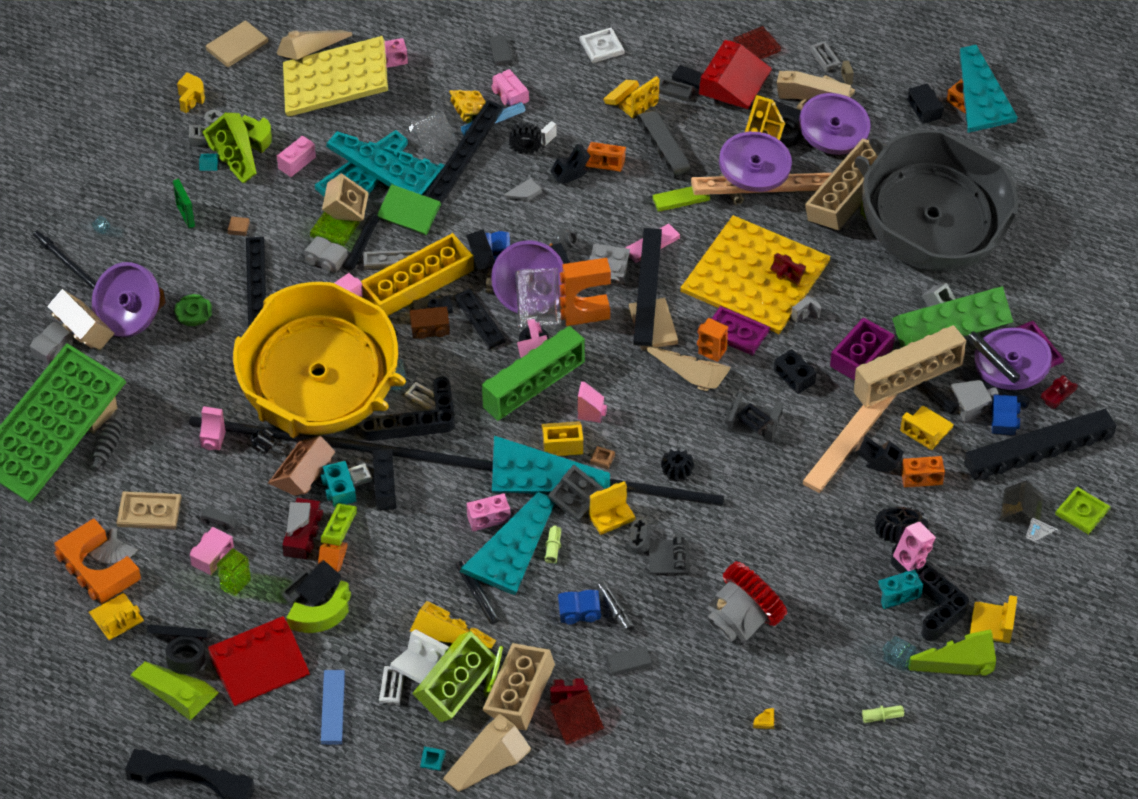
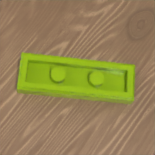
[652,186,710,212]
[321,503,357,546]

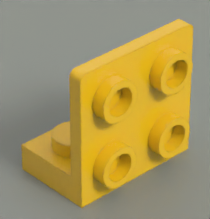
[619,76,659,118]
[900,406,954,450]
[590,481,636,535]
[970,595,1017,643]

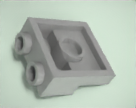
[589,244,630,285]

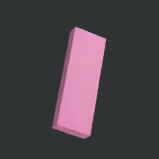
[626,224,680,263]

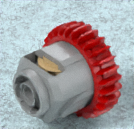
[707,561,787,642]

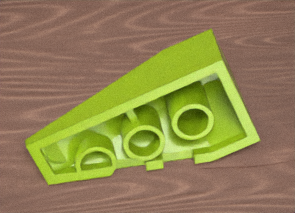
[908,629,996,675]
[131,661,219,720]

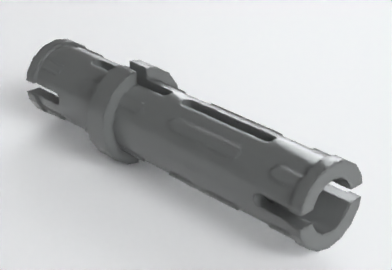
[596,581,635,634]

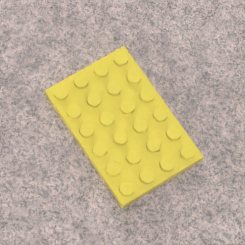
[283,36,388,116]

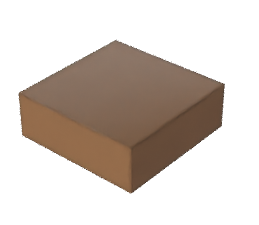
[228,216,250,236]
[590,446,615,469]

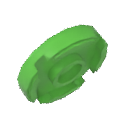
[174,294,212,326]

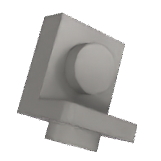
[791,296,821,323]

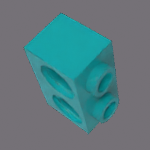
[320,461,356,507]

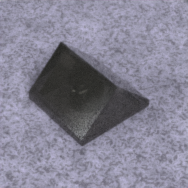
[999,480,1044,526]

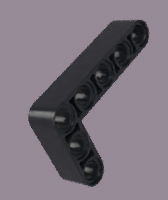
[360,376,455,441]
[890,544,969,641]

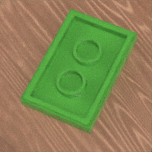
[377,184,441,235]

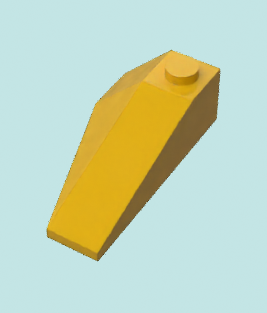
[410,601,496,649]

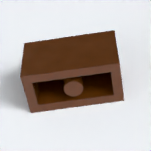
[410,306,450,339]

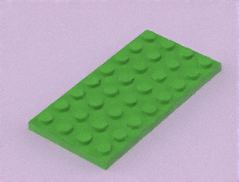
[0,343,126,503]

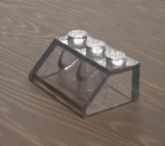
[515,268,561,328]

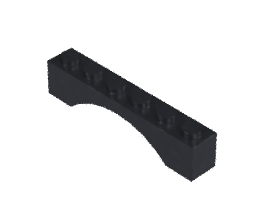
[125,749,255,799]

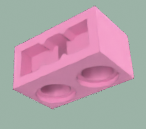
[385,38,408,68]
[466,494,510,531]
[893,522,936,571]

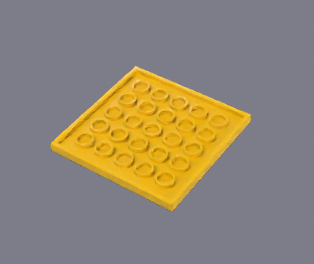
[680,215,831,334]

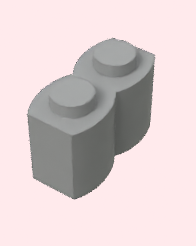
[304,237,348,273]
[30,322,74,364]

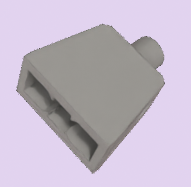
[949,380,999,423]

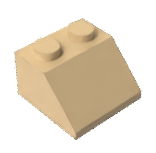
[322,173,369,221]

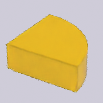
[753,708,774,729]

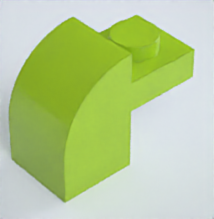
[242,115,272,153]

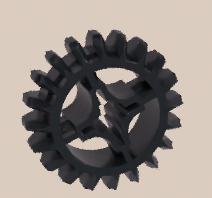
[874,506,929,543]

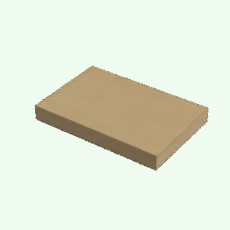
[206,20,268,67]
[629,298,678,350]
[117,491,182,529]

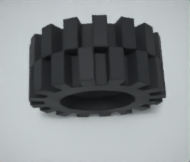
[509,122,542,154]

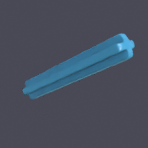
[461,102,525,135]

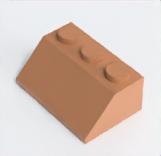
[268,436,335,496]

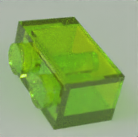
[217,548,251,596]

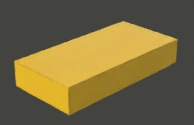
[603,80,640,105]

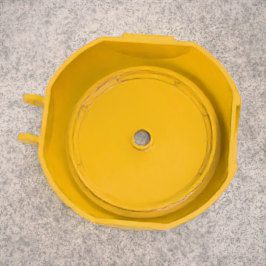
[233,282,406,438]

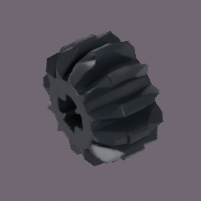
[661,448,694,482]

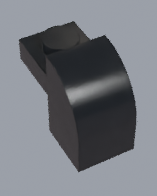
[550,144,590,183]
[855,435,904,472]

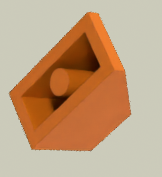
[318,542,348,572]

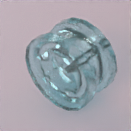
[92,216,110,234]

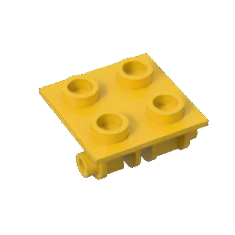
[449,90,486,123]
[89,593,144,640]

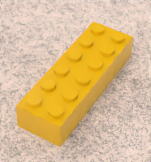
[361,233,474,316]

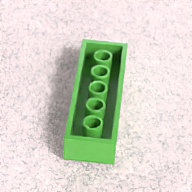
[892,286,1013,348]
[482,326,585,421]

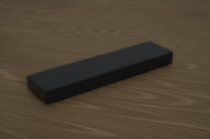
[454,289,506,349]

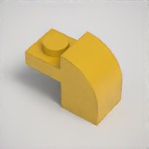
[177,72,205,113]

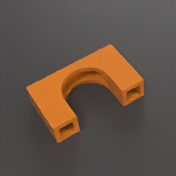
[559,258,611,326]
[54,518,141,604]

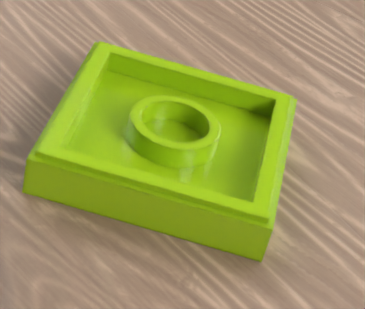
[1055,487,1110,535]

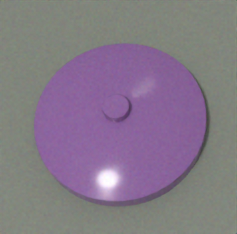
[799,93,870,155]
[719,132,792,192]
[492,240,563,315]
[92,262,160,337]
[975,328,1052,390]

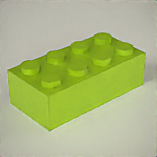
[412,631,496,722]

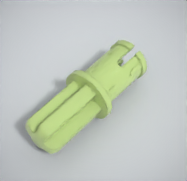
[545,526,561,563]
[862,705,904,724]

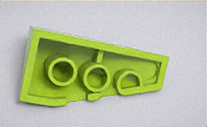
[202,112,257,183]

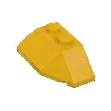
[745,95,785,140]

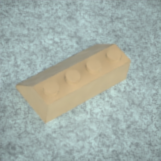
[483,643,555,731]

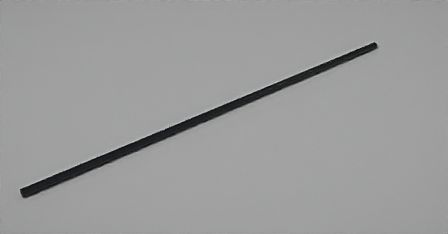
[189,416,724,505]

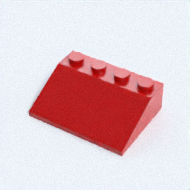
[699,40,772,109]
[208,616,310,706]

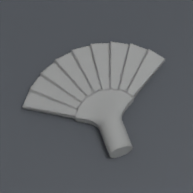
[89,528,138,564]

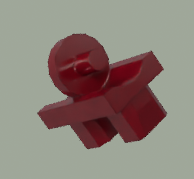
[770,253,806,285]
[1041,375,1078,409]
[550,678,588,711]

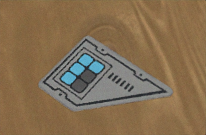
[1026,518,1058,542]

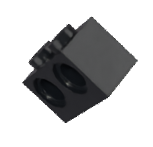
[774,349,817,394]

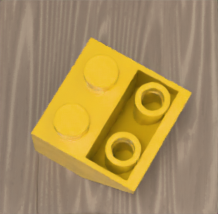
[541,421,583,456]

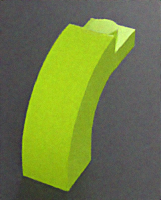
[286,581,351,633]

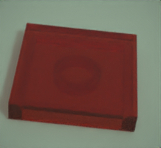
[733,26,781,60]
[550,690,605,745]

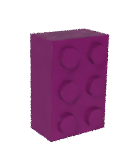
[830,317,895,381]

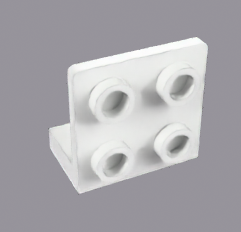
[390,629,449,683]

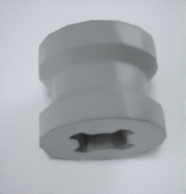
[204,110,222,127]

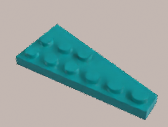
[959,45,1018,133]
[315,130,408,197]
[326,131,445,195]
[492,436,610,494]
[460,492,555,595]

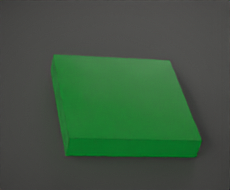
[172,178,195,229]

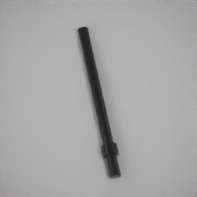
[33,230,96,290]

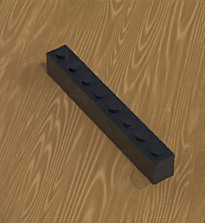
[964,408,1117,480]

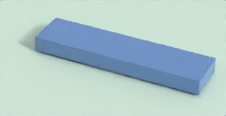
[321,670,345,745]

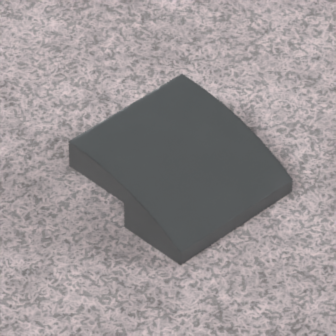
[548,465,604,521]

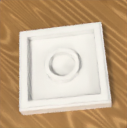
[579,28,624,63]

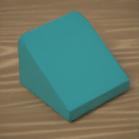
[199,154,219,171]
[420,746,446,771]

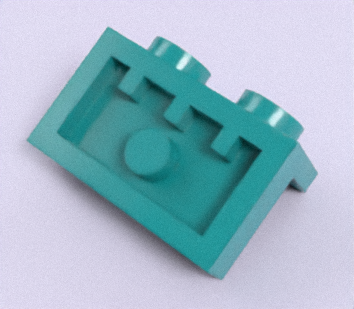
[878,570,923,609]

